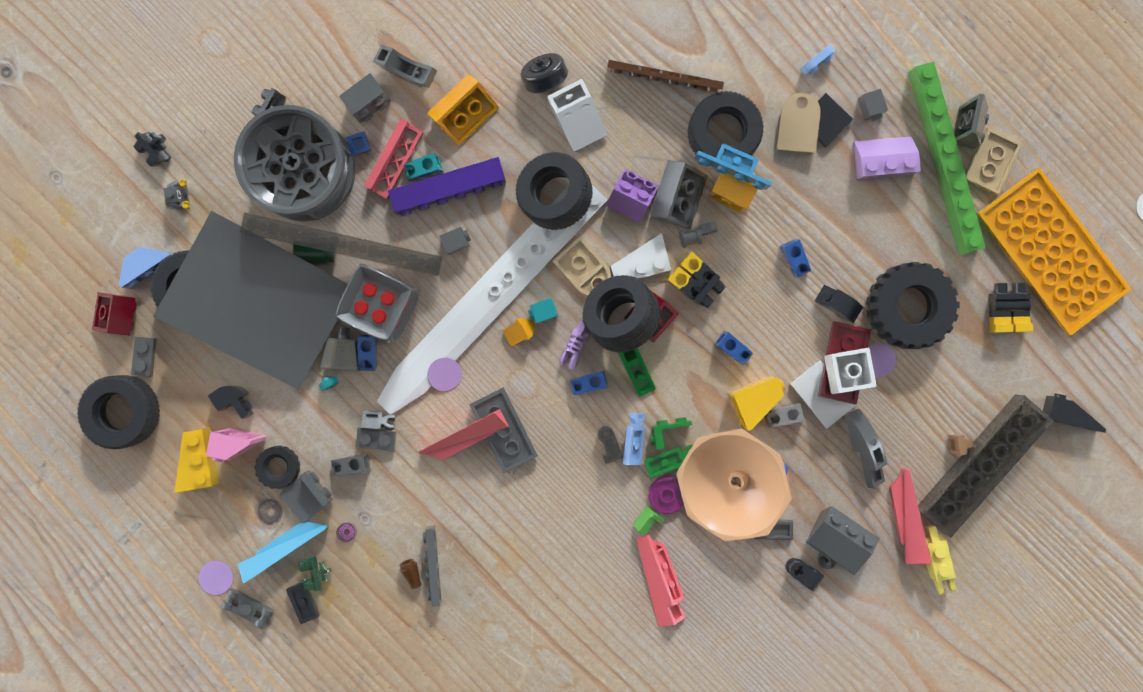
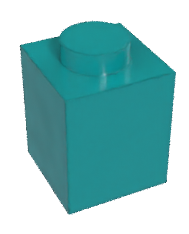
[528,297,558,324]

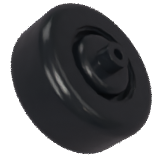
[520,53,568,94]

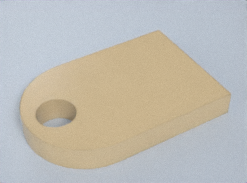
[777,93,820,153]
[552,236,611,296]

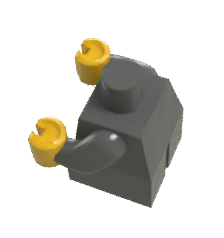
[163,179,191,210]

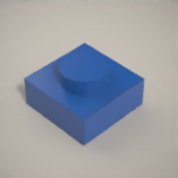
[346,132,371,157]

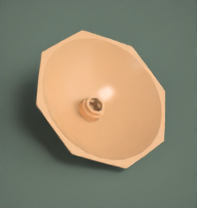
[676,429,792,542]

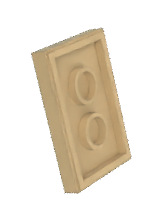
[965,127,1023,196]

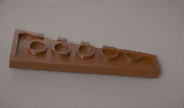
[607,60,724,93]

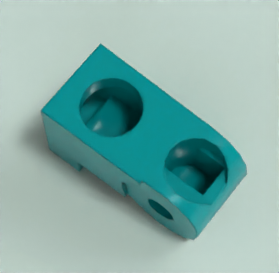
[403,153,443,181]

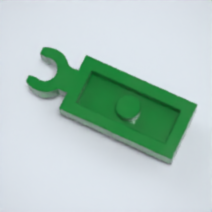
[643,445,693,478]

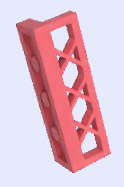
[364,118,424,199]

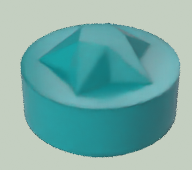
[319,376,339,391]

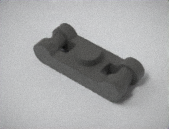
[221,588,274,629]

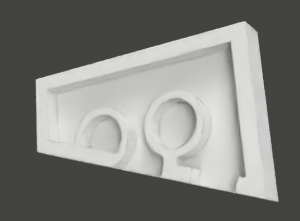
[611,233,671,279]

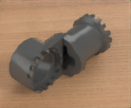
[679,221,718,248]

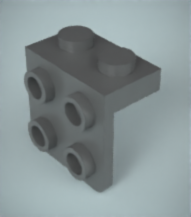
[280,470,333,523]

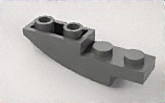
[845,409,888,489]

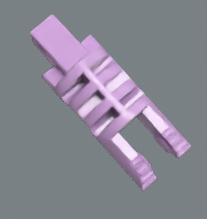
[559,320,589,370]

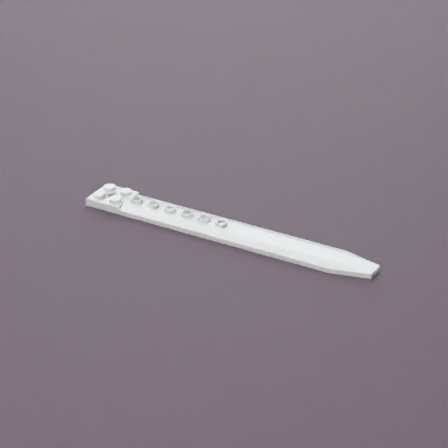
[377,185,608,414]

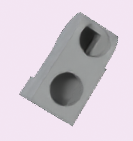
[766,403,805,428]

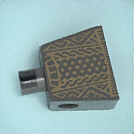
[320,327,359,371]

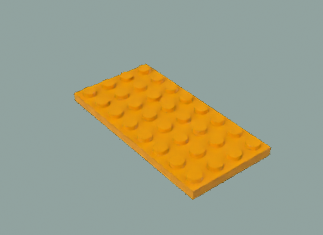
[976,167,1132,336]

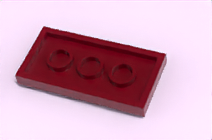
[818,321,871,405]

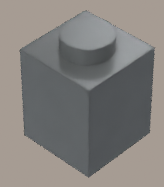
[858,89,888,121]
[440,227,471,255]

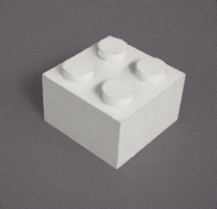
[824,348,877,394]

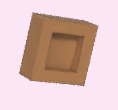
[948,434,973,455]

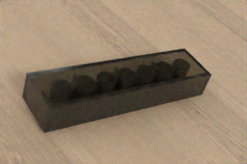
[918,394,1053,538]

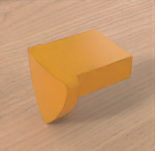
[502,318,535,347]

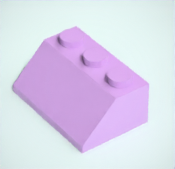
[853,137,921,180]

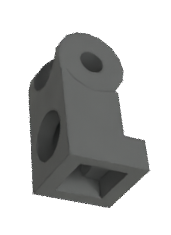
[331,453,371,476]

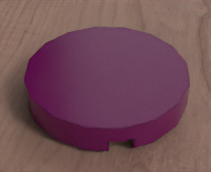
[648,476,684,514]

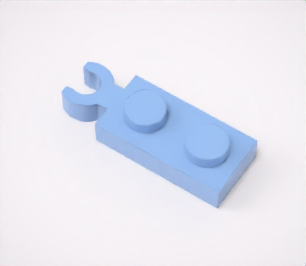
[623,413,645,465]

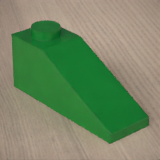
[617,348,656,397]

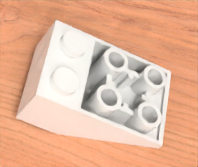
[547,79,608,152]

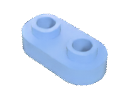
[801,44,836,75]

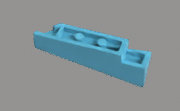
[238,520,329,583]

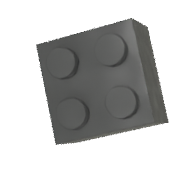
[339,73,391,123]

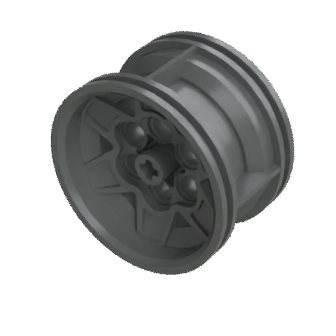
[234,105,355,221]

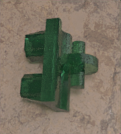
[298,555,332,591]

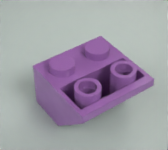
[605,169,659,223]

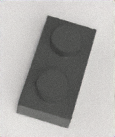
[131,337,157,377]
[355,428,397,451]

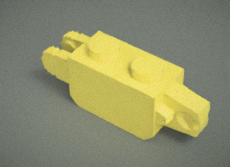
[925,525,956,595]

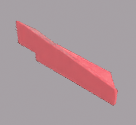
[418,409,508,460]
[889,468,931,564]
[637,535,686,627]

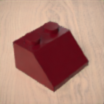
[92,292,137,336]

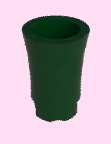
[293,241,335,265]

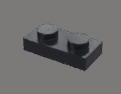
[286,580,320,624]

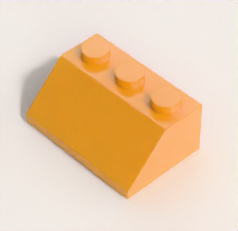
[427,74,499,146]

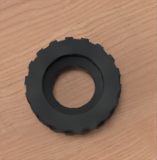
[254,445,300,489]

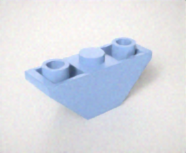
[119,247,173,289]

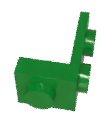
[650,417,692,450]

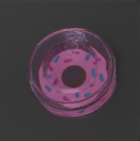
[336,522,357,542]

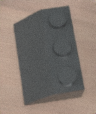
[650,160,708,230]
[806,506,880,575]

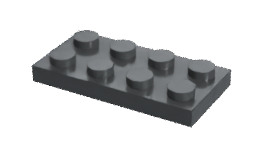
[469,387,538,473]

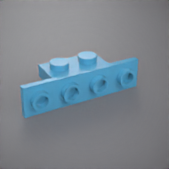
[694,144,772,190]

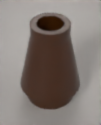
[399,559,422,589]

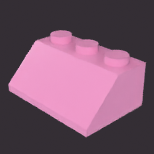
[206,428,267,462]

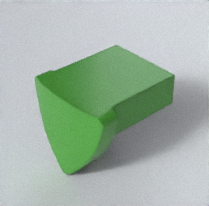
[633,506,666,536]

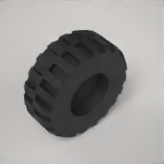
[866,262,960,349]

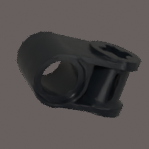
[786,558,824,592]

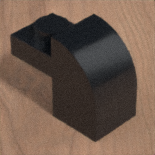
[814,285,863,324]
[208,385,254,419]

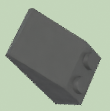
[954,93,989,148]

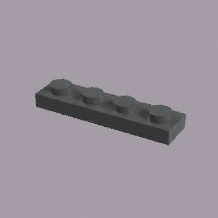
[423,526,442,606]

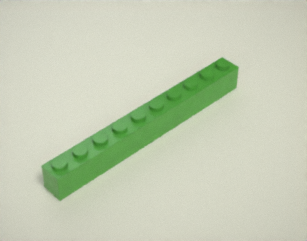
[908,61,986,255]

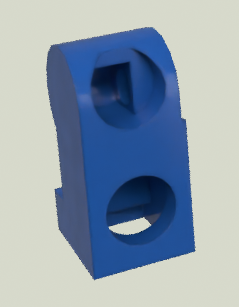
[780,239,811,278]
[714,331,753,366]
[358,335,378,371]
[570,370,608,395]

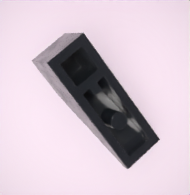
[1041,393,1106,433]

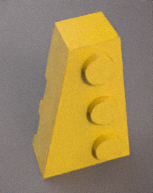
[174,427,220,493]

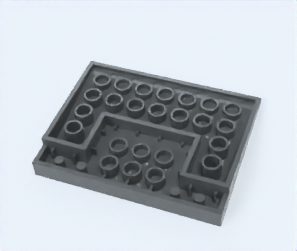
[153,211,348,390]

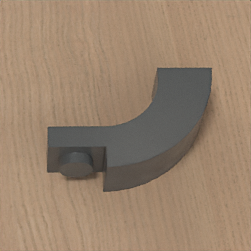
[373,45,437,88]

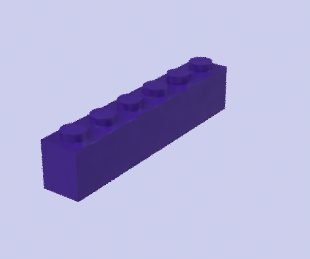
[388,157,506,217]

